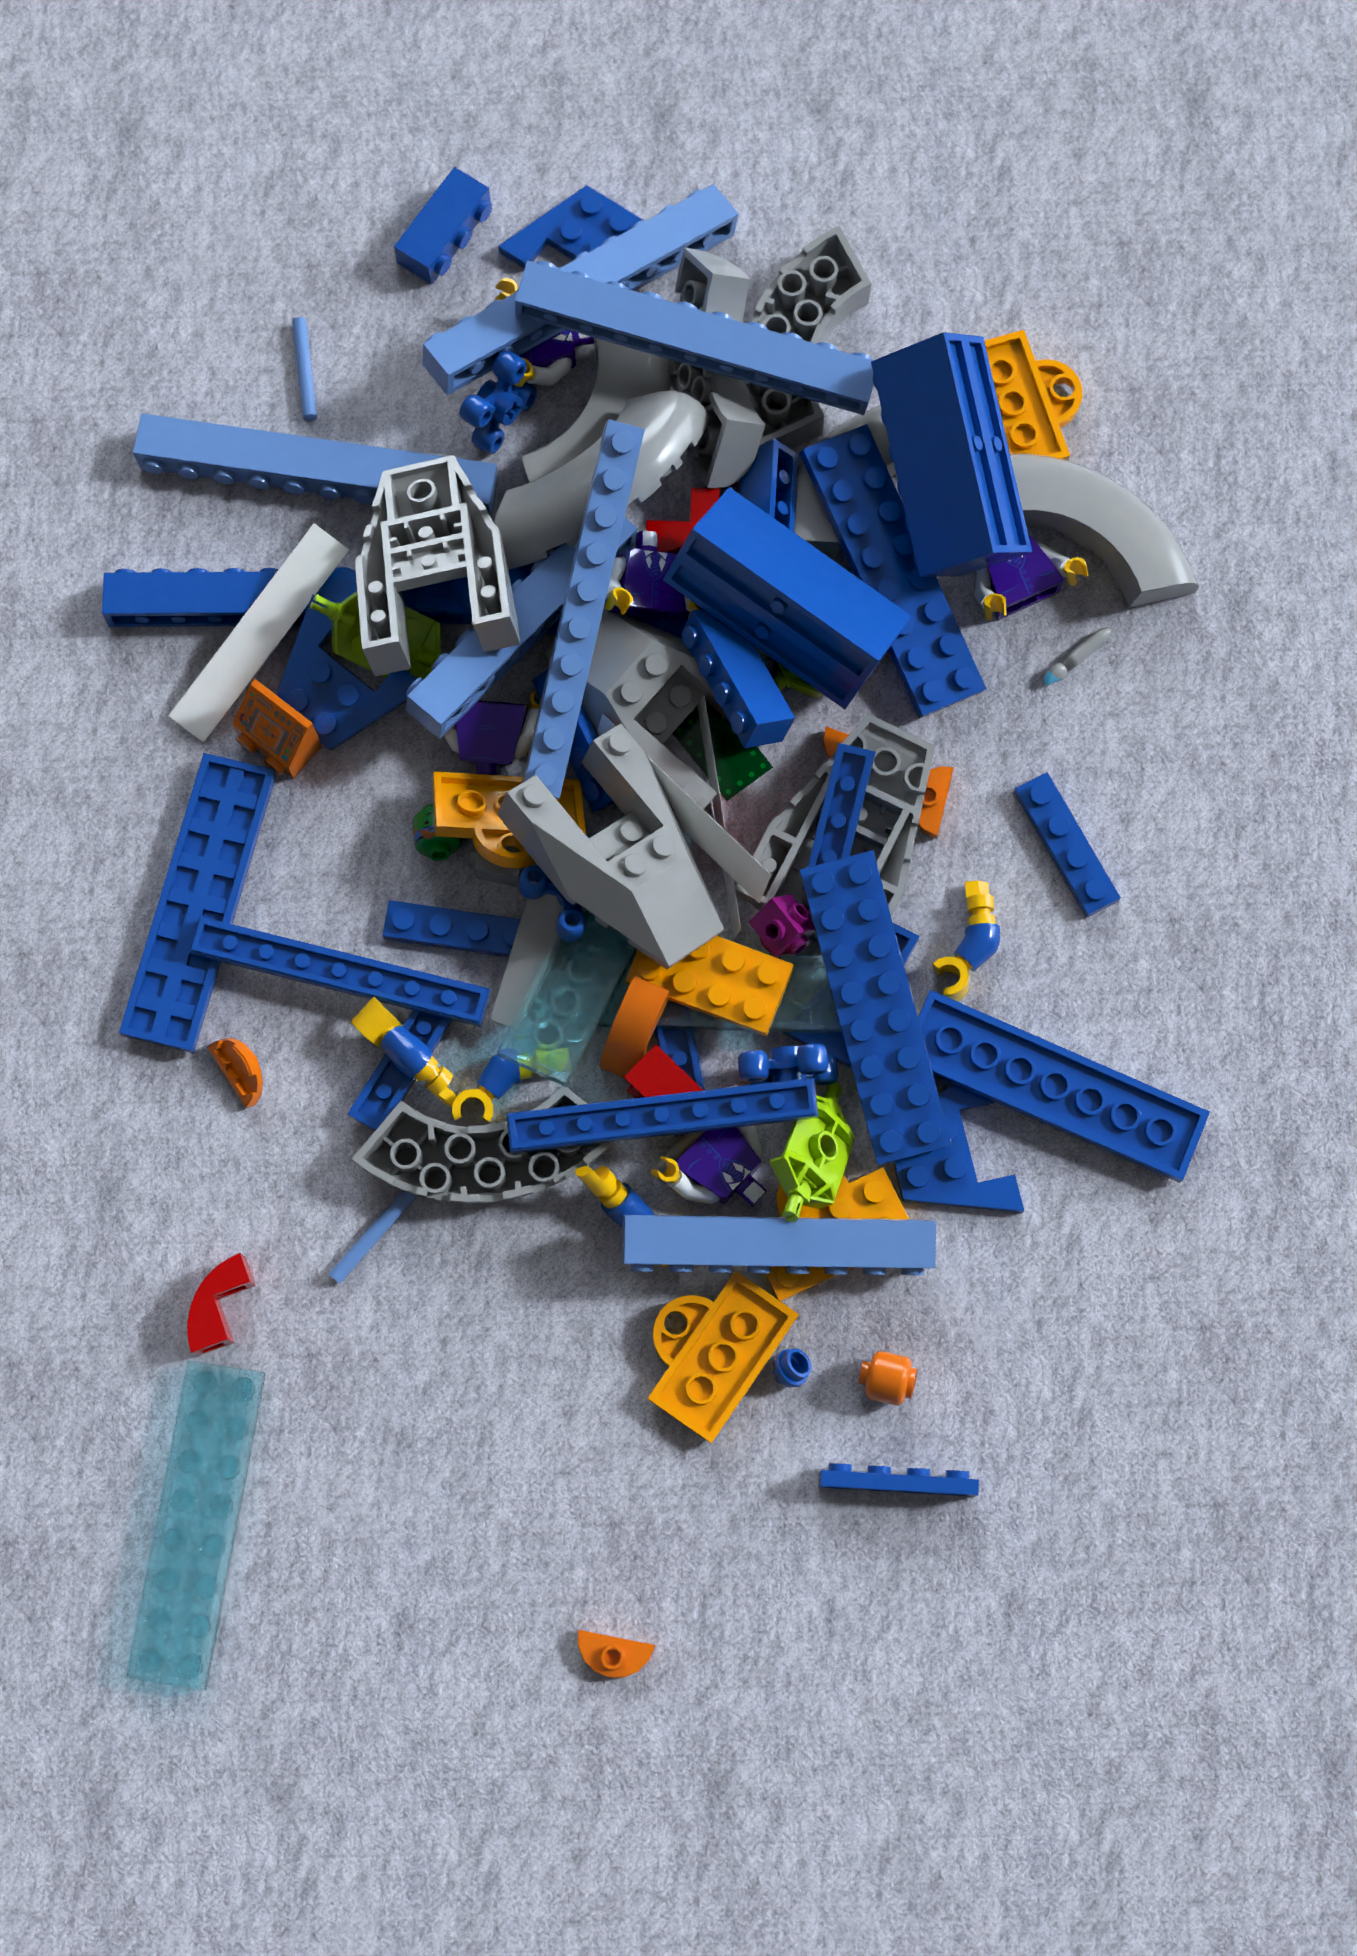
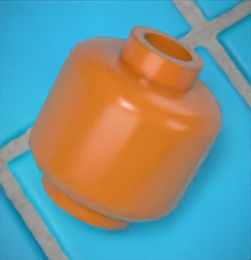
[858,1351,918,1406]

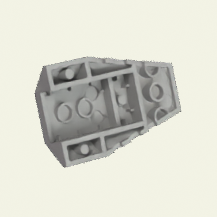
[735,714,935,942]

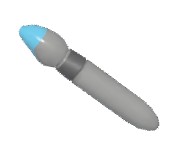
[1043,627,1111,685]

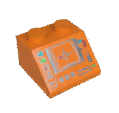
[232,679,322,779]

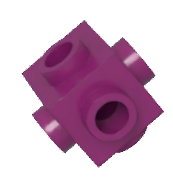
[748,894,815,957]

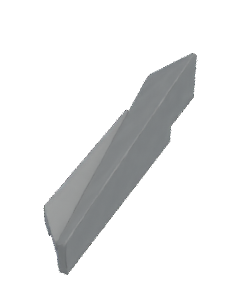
[491,865,589,1031]

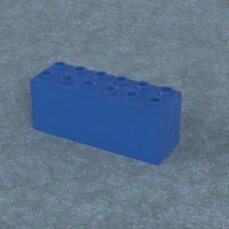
[871,332,1032,577]
[663,487,912,709]

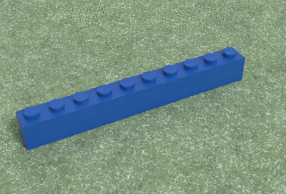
[102,567,471,627]

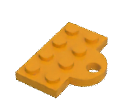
[984,329,1083,461]
[432,771,586,868]
[765,1167,909,1302]
[647,1270,799,1444]

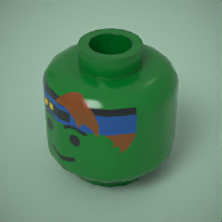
[412,803,462,861]

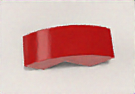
[646,488,720,555]
[187,1253,256,1356]

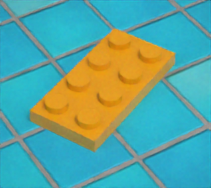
[625,936,794,1037]

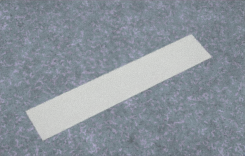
[169,523,349,743]
[698,695,741,940]
[597,714,771,903]

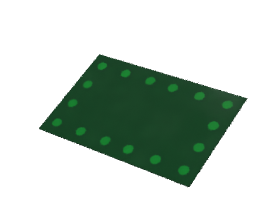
[673,702,773,801]

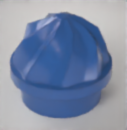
[772,1349,812,1387]

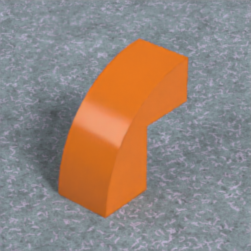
[599,976,669,1078]

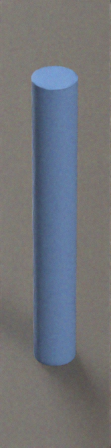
[292,317,317,421]
[329,1190,416,1284]

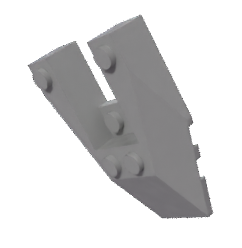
[355,455,520,676]
[545,608,759,810]
[497,724,724,969]

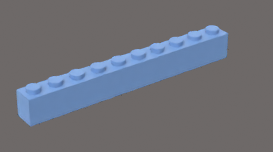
[422,184,739,395]
[515,260,874,415]
[133,413,499,518]
[522,419,645,799]

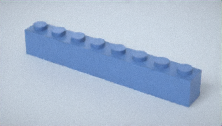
[406,518,638,740]
[622,1215,936,1275]

